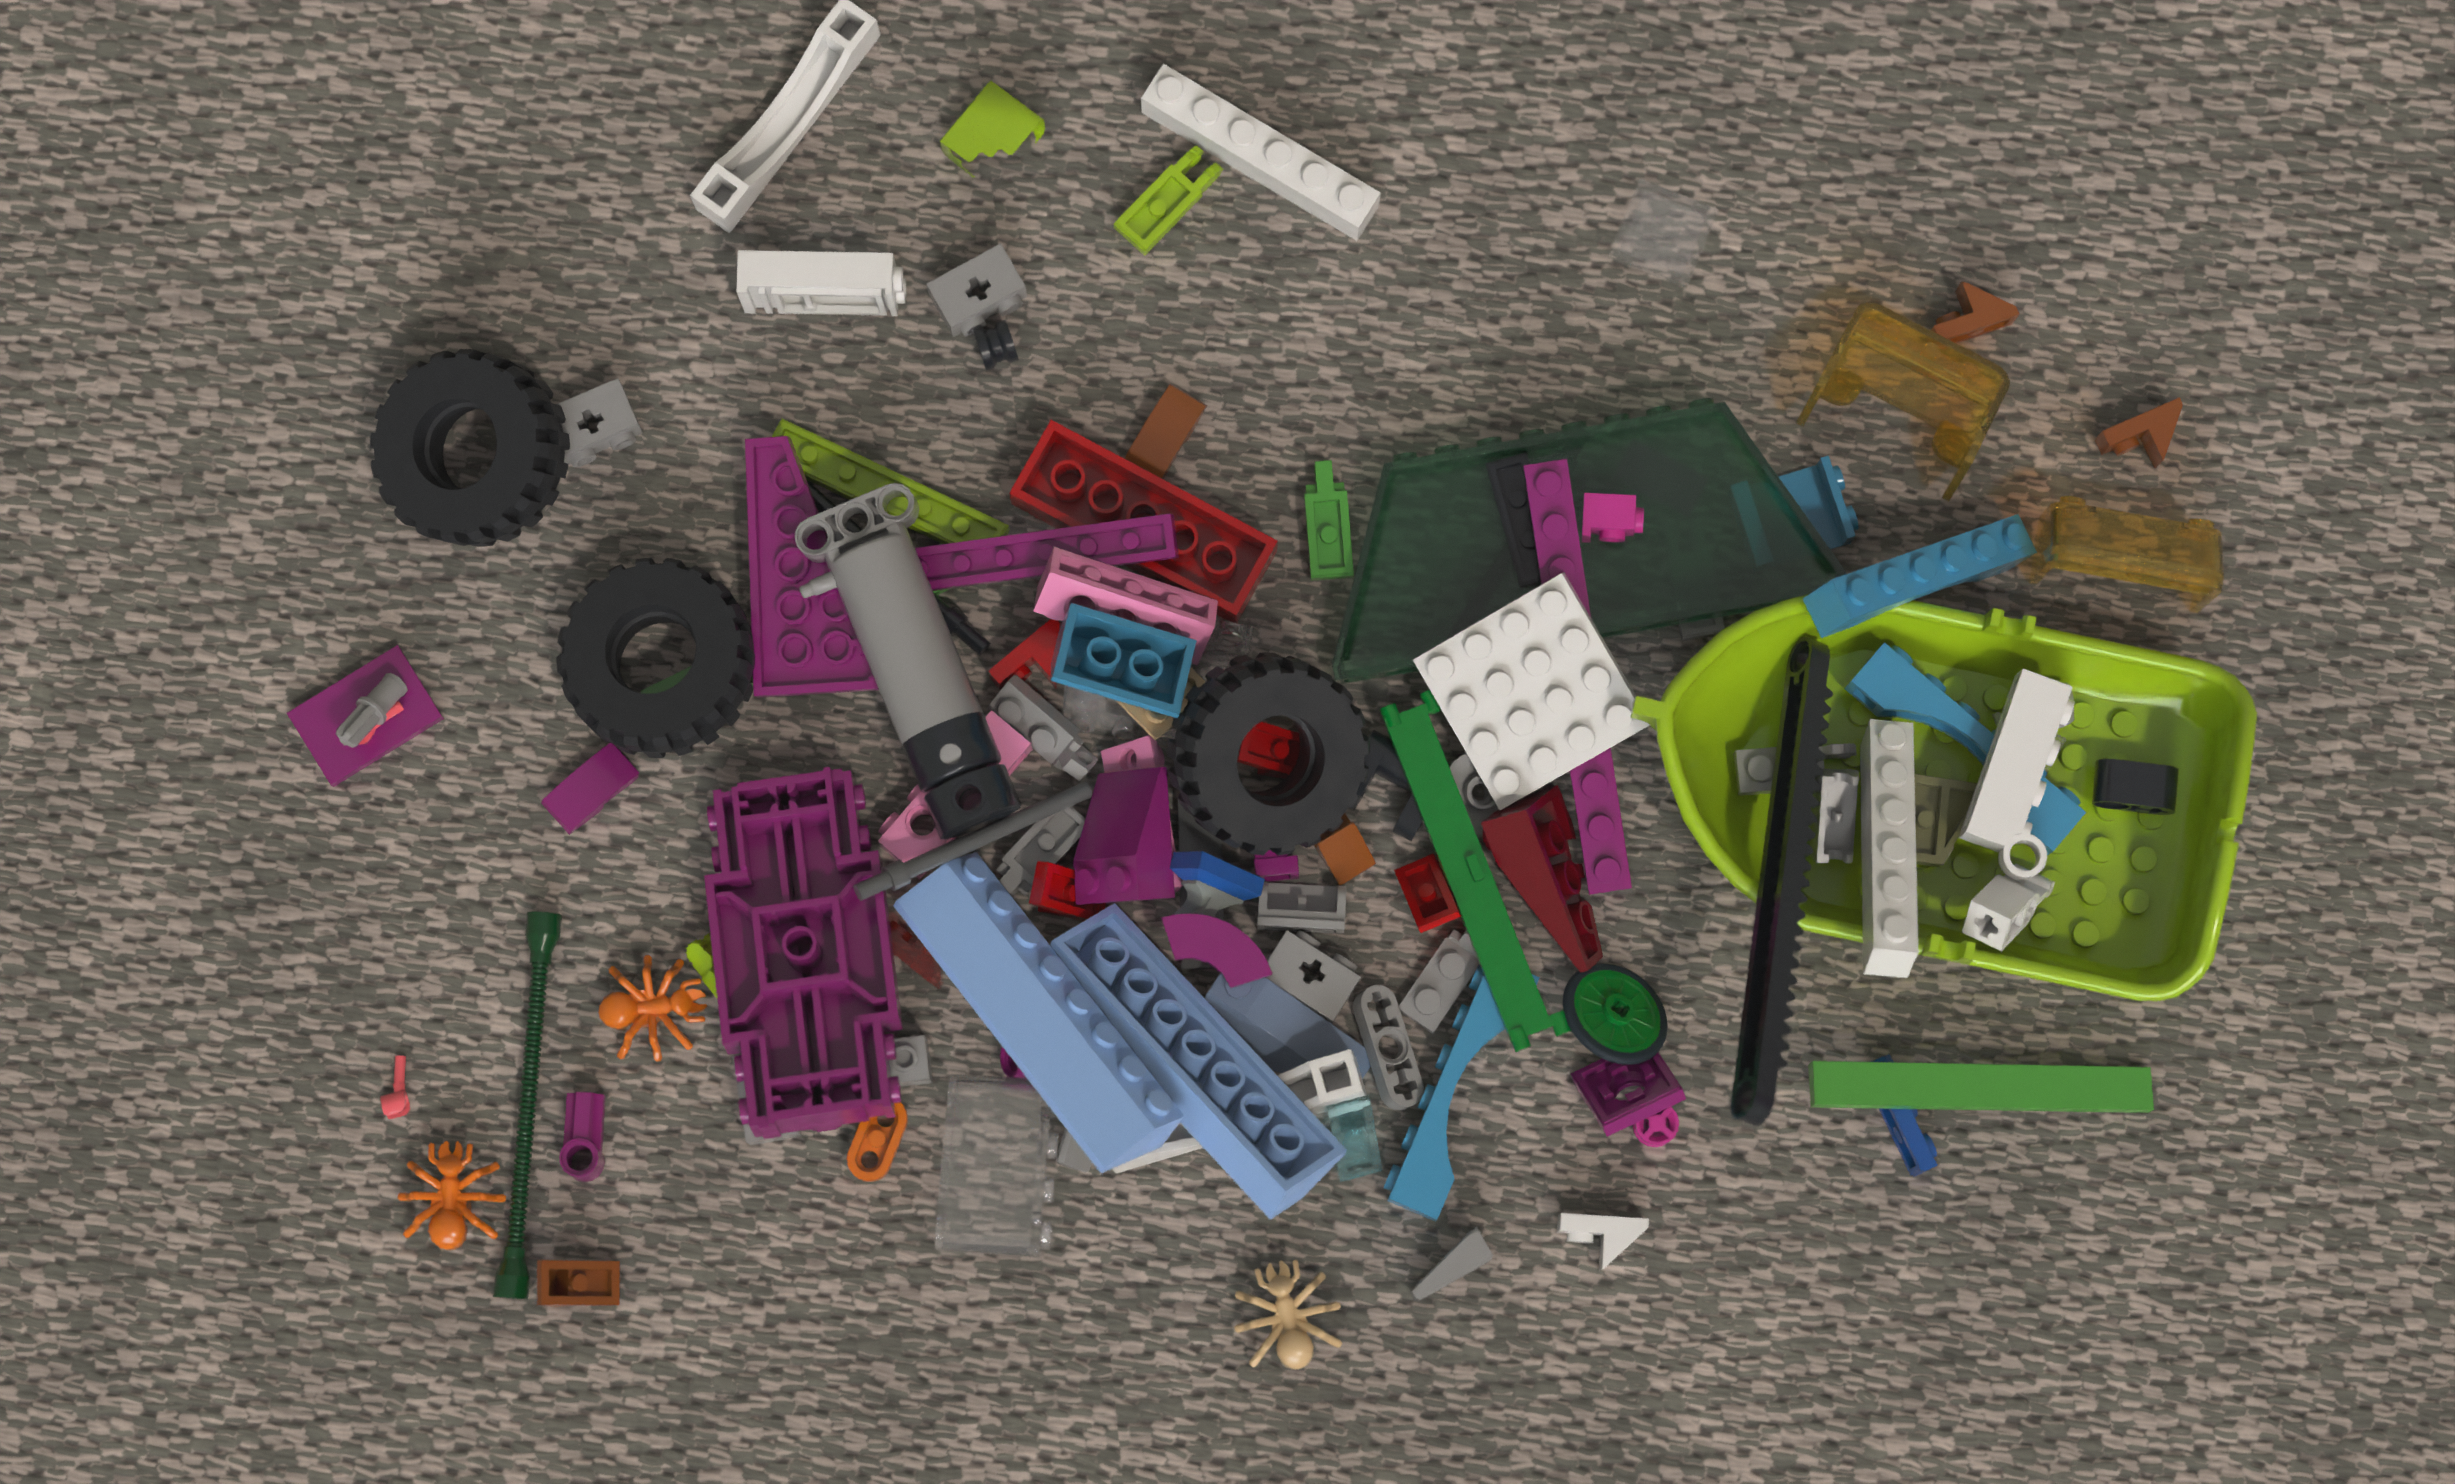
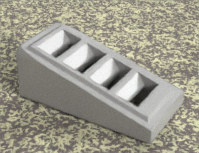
[1411,1227,1493,1302]

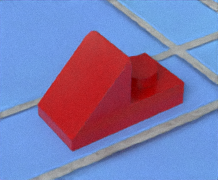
[988,619,1060,690]
[1237,721,1300,779]
[1394,853,1461,933]
[1029,861,1106,921]

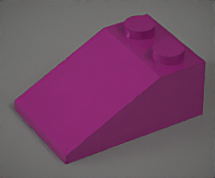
[1073,767,1175,905]

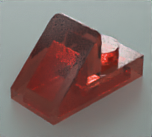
[890,920,944,990]

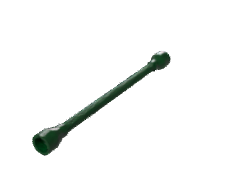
[493,911,562,1299]

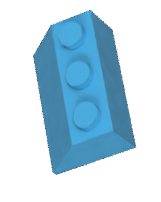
[1051,603,1197,718]

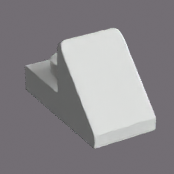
[1557,1213,1649,1271]

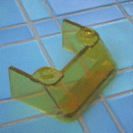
[1796,302,2010,502]
[2029,496,2224,613]

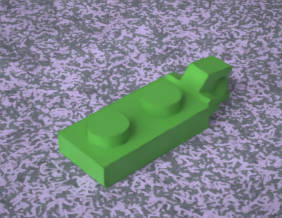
[1304,460,1354,581]

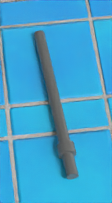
[853,782,1092,901]

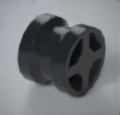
[973,320,1019,371]

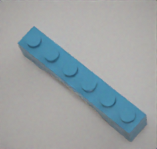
[1803,514,2037,638]
[1844,642,2086,855]
[1383,964,1540,1222]

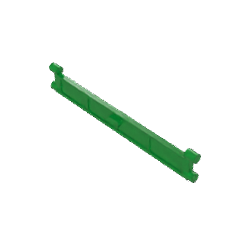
[1380,690,1571,1052]

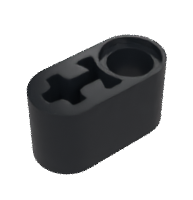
[2092,759,2179,815]

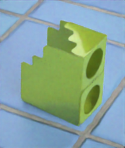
[940,81,1045,178]

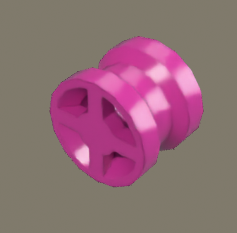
[1632,1107,1679,1147]

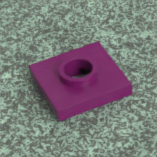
[1570,1052,1686,1137]

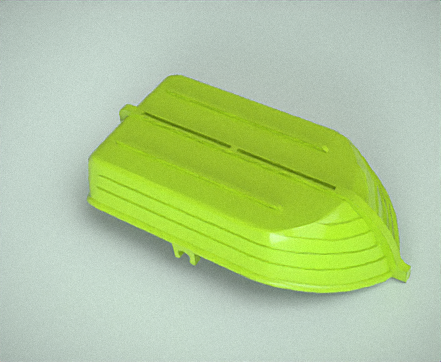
[1630,595,2257,1001]

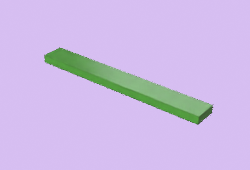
[1808,1061,2154,1113]

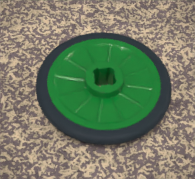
[1563,964,1668,1064]

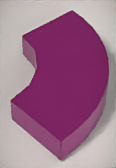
[1161,913,1273,989]

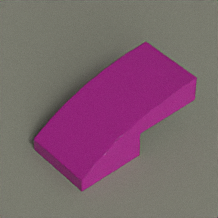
[541,743,640,835]

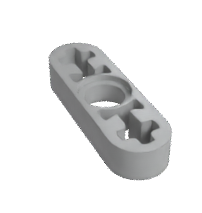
[1353,985,1424,1111]

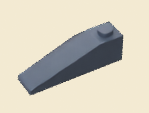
[1205,973,1371,1079]

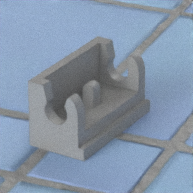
[1809,769,1859,863]
[1257,882,1347,934]

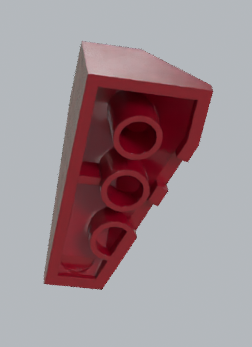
[1481,784,1603,973]

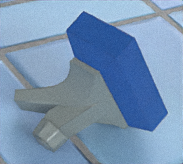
[1170,851,1265,917]

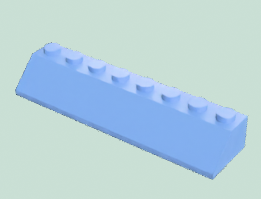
[893,852,1184,1173]
[1050,903,1347,1220]

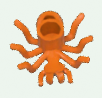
[598,955,707,1062]
[397,1141,506,1251]

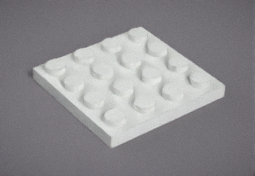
[1413,572,1649,810]

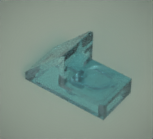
[1322,1095,1383,1182]

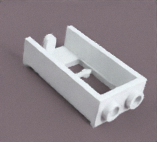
[736,250,906,316]

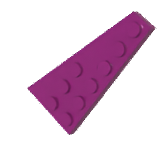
[745,436,879,698]

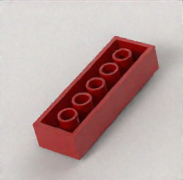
[1009,420,1278,625]

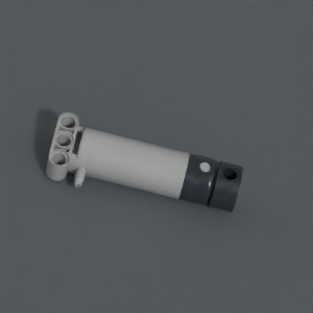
[795,483,1021,839]

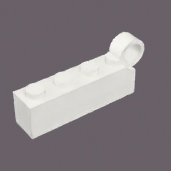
[1958,669,2075,881]

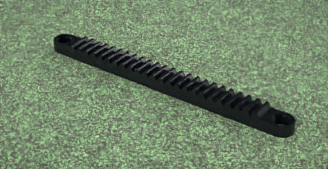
[1730,636,1833,1126]

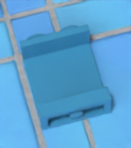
[1727,455,1859,573]

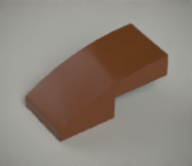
[1124,384,1207,479]

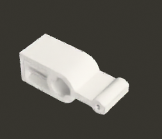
[1962,864,2055,951]

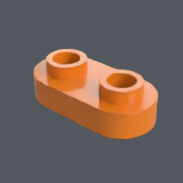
[847,1102,908,1182]

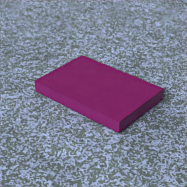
[287,645,444,787]

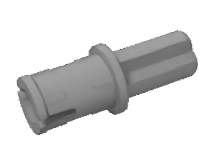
[336,673,408,748]

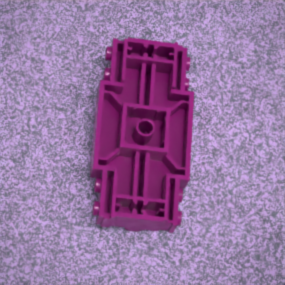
[704,767,903,1139]

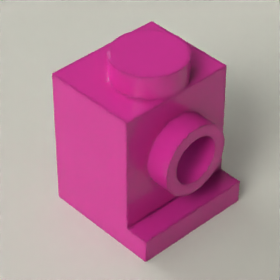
[1582,493,1644,543]

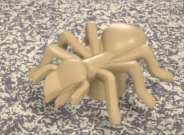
[1234,1260,1342,1370]

